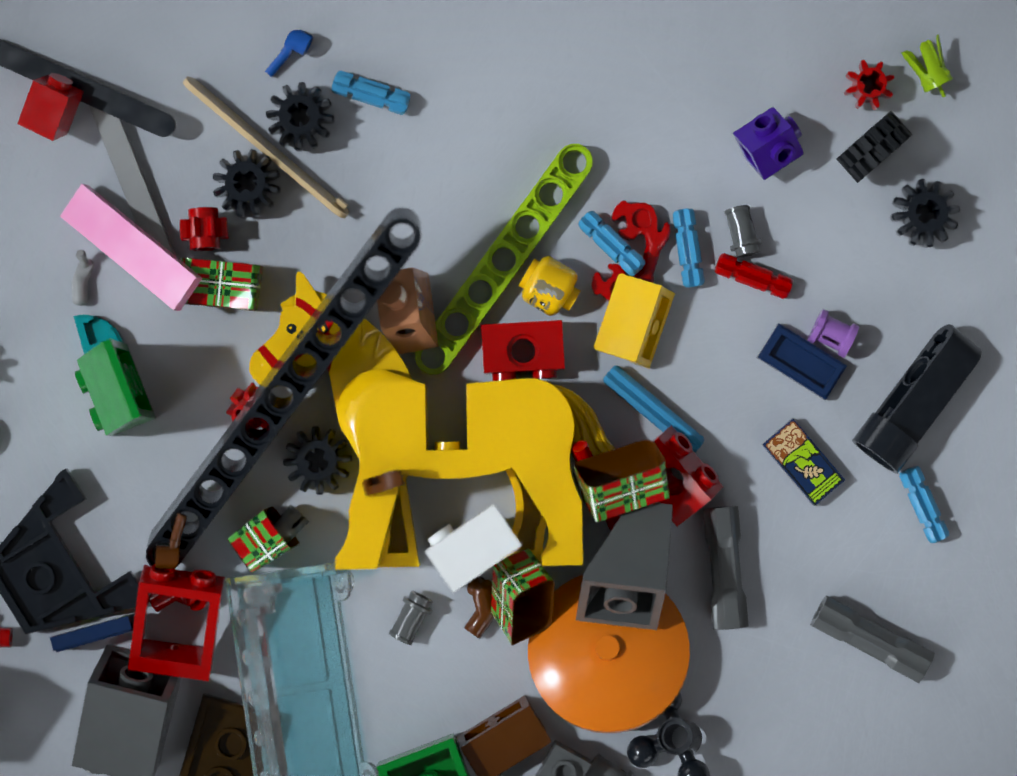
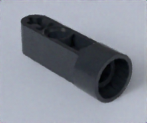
[852,324,982,474]

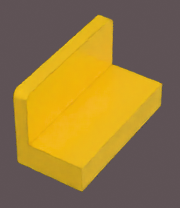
[594,274,675,369]

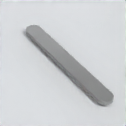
[89,105,176,256]

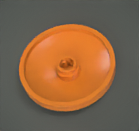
[528,575,690,734]

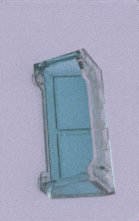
[225,561,379,776]

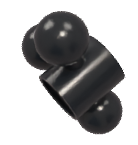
[627,693,710,776]

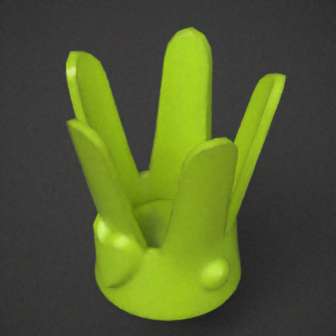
[901,34,953,97]

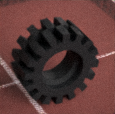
[836,111,913,183]

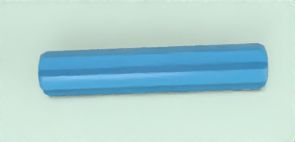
[603,365,704,453]

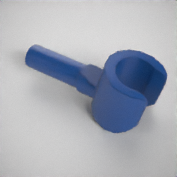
[265,30,313,77]

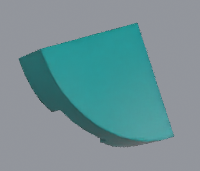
[73,315,124,354]

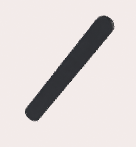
[0,39,176,137]

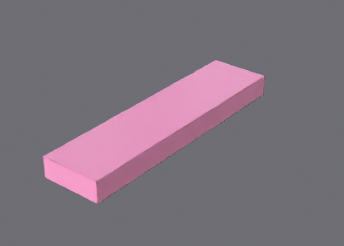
[60,184,202,311]

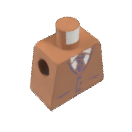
[377,268,439,354]

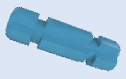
[332,71,410,115]
[672,208,705,288]
[578,211,645,276]
[899,466,949,543]

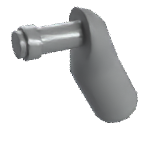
[72,250,95,306]

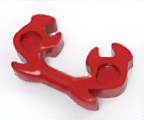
[591,200,670,301]

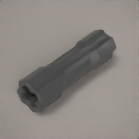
[703,506,749,630]
[810,595,935,683]

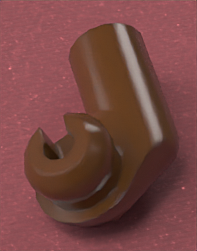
[464,576,494,639]

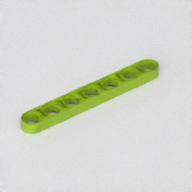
[415,144,593,375]

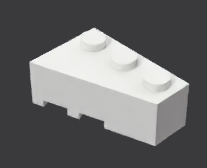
[425,504,522,593]

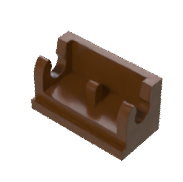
[456,695,552,776]

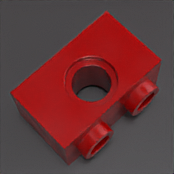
[481,320,565,381]
[653,425,723,527]

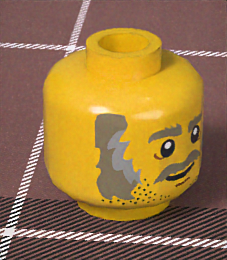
[518,256,581,316]

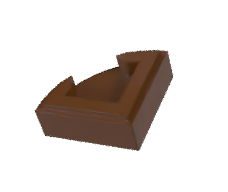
[362,469,405,496]

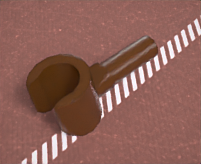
[155,513,188,569]

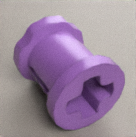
[807,309,860,358]

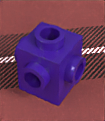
[733,107,804,180]

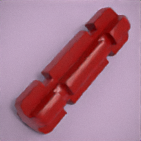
[715,253,793,299]

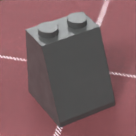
[576,502,673,630]
[72,645,181,776]

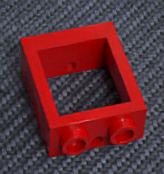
[128,564,225,681]

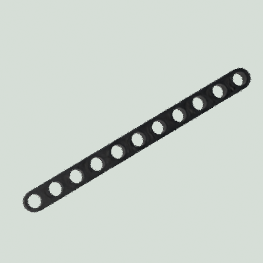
[146,207,421,568]

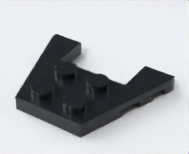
[0,468,139,634]

